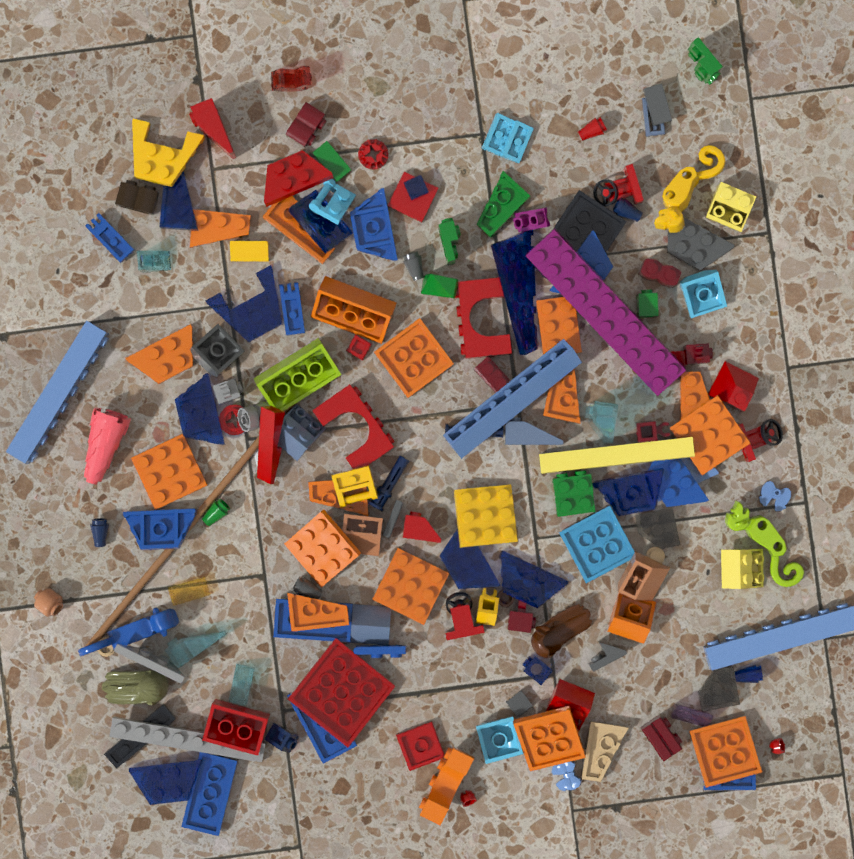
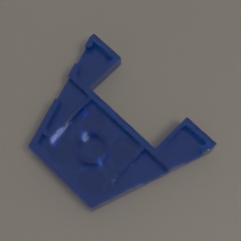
[205,265,283,343]

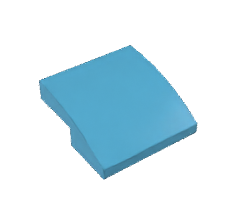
[482,113,534,163]

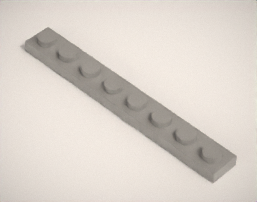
[109,716,266,762]

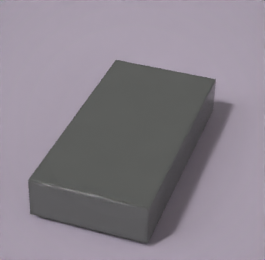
[643,84,672,126]
[383,500,403,538]

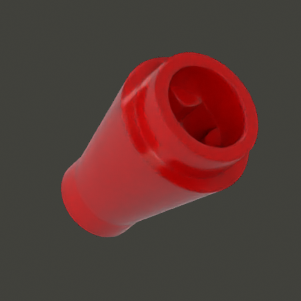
[578,117,607,141]

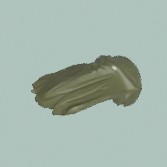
[102,670,169,705]

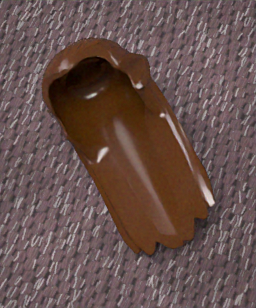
[531,604,592,658]

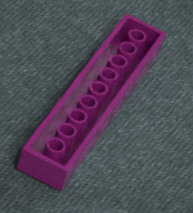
[526,227,686,396]

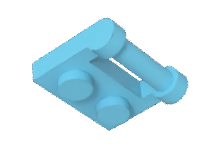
[309,179,356,225]

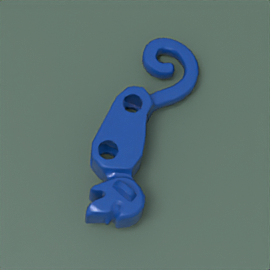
[78,607,179,656]

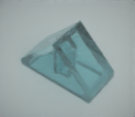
[137,251,171,273]

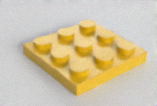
[454,484,518,548]

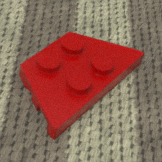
[264,150,334,207]

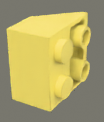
[706,182,756,232]
[721,549,764,589]

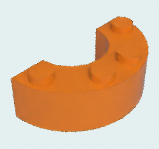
[418,747,474,826]

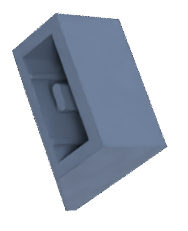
[278,404,326,461]

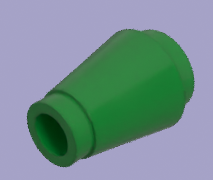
[202,499,230,527]

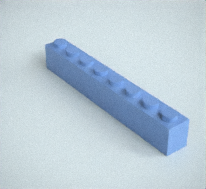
[6,320,109,464]
[443,339,582,459]
[703,603,854,670]

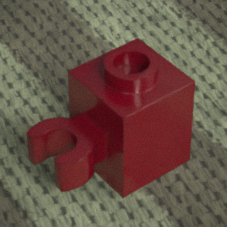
[684,343,713,365]
[635,420,670,442]
[507,598,536,633]

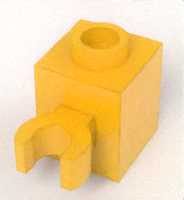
[476,588,499,626]

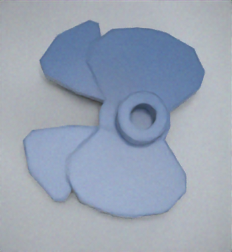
[759,481,791,511]
[552,761,582,791]

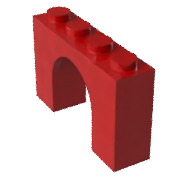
[455,277,512,359]
[312,384,395,469]

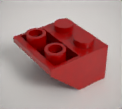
[545,679,595,732]

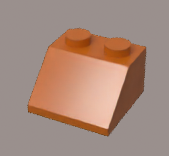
[607,593,656,644]

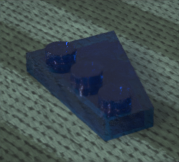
[159,172,198,231]

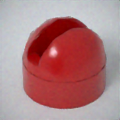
[769,738,785,754]
[460,790,477,807]

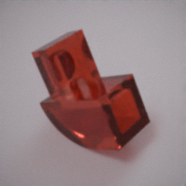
[271,66,312,92]

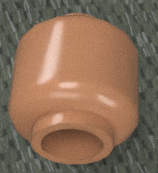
[34,588,63,617]

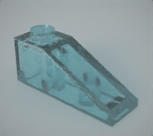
[165,631,227,668]

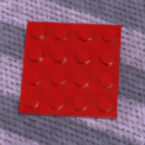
[287,638,395,747]

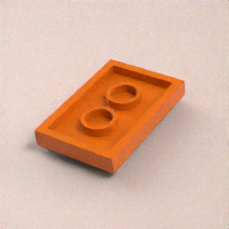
[536,297,582,355]

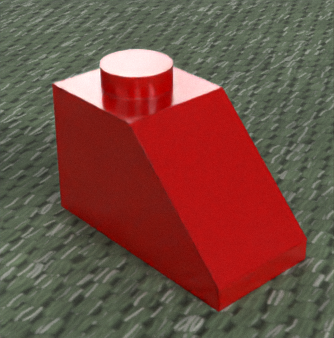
[403,511,441,543]

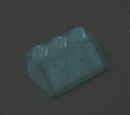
[585,401,618,444]

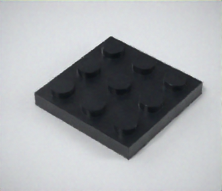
[555,190,627,252]

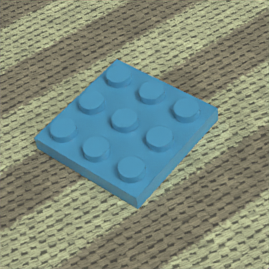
[559,505,635,583]

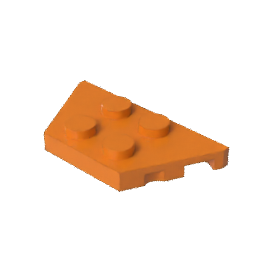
[125,324,193,384]

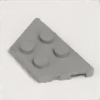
[114,644,185,684]

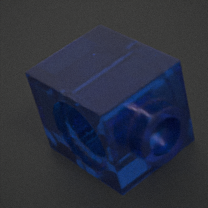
[522,655,553,685]

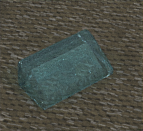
[229,664,255,706]

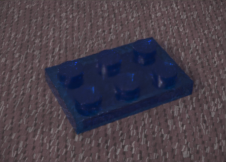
[288,190,353,254]

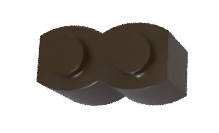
[115,180,159,216]

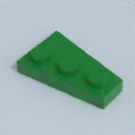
[477,171,531,238]

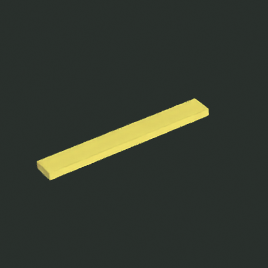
[539,437,695,474]

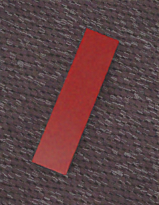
[257,406,285,484]

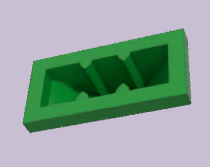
[421,274,458,299]

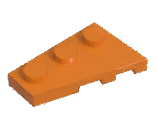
[543,369,581,424]

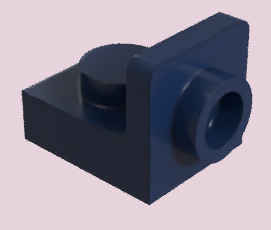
[264,723,299,753]

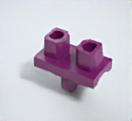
[513,207,550,232]

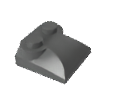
[190,324,245,377]

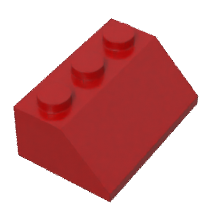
[202,699,270,756]

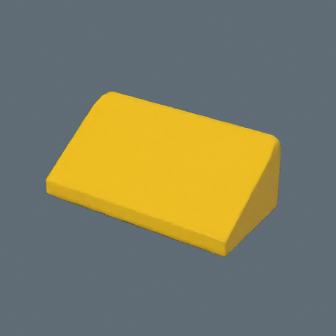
[230,241,269,262]

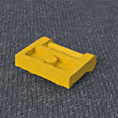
[331,465,378,508]

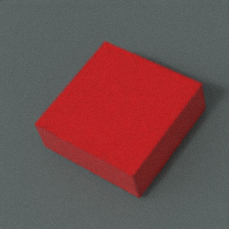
[346,334,372,361]

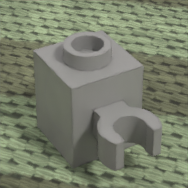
[213,378,244,405]

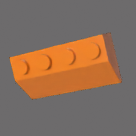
[311,276,397,344]

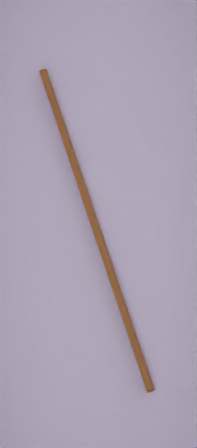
[85,405,294,646]

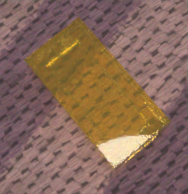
[168,577,211,606]

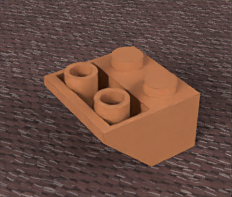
[342,514,383,556]
[618,551,670,601]

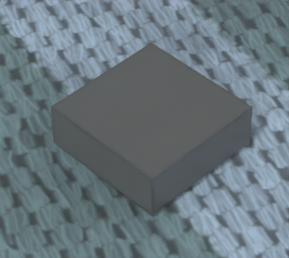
[506,690,533,717]

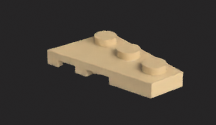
[581,721,628,782]

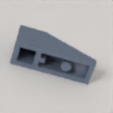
[505,418,563,445]

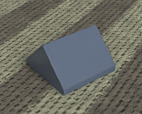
[351,604,391,645]

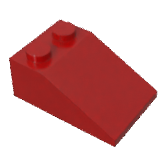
[189,98,236,159]

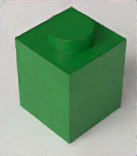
[636,290,659,318]

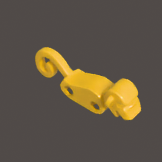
[654,145,725,233]

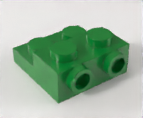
[688,37,723,85]
[438,218,461,266]
[552,471,596,517]

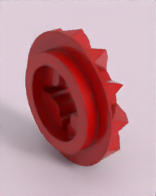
[358,139,389,170]
[219,405,244,435]

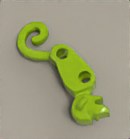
[725,501,804,587]

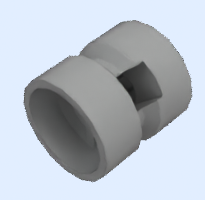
[237,402,270,432]

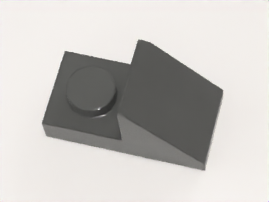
[588,641,627,672]

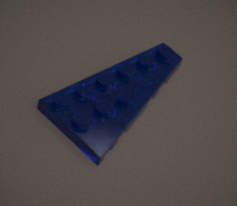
[491,230,538,355]

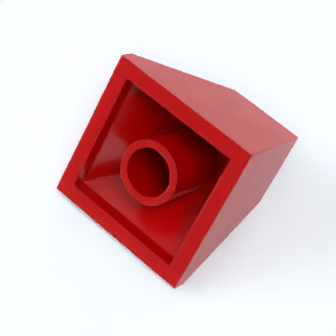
[708,361,759,412]

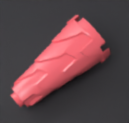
[84,407,131,484]

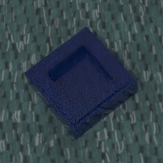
[404,175,429,201]

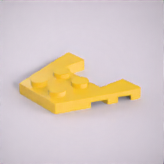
[132,118,205,187]

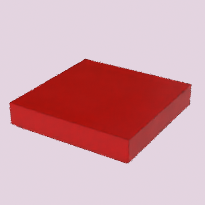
[388,172,438,223]
[396,721,445,771]

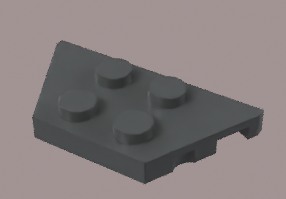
[667,217,735,271]

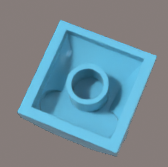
[680,270,727,318]
[476,716,523,764]

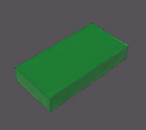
[312,141,352,182]

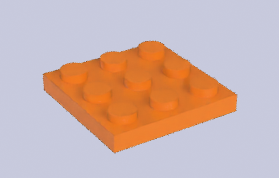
[374,318,454,398]
[670,395,750,475]
[131,434,208,510]
[284,509,361,588]
[372,548,449,625]
[513,706,586,771]
[689,716,762,788]

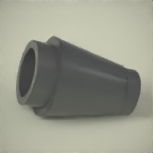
[403,251,424,281]
[293,577,323,599]

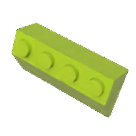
[254,338,341,411]

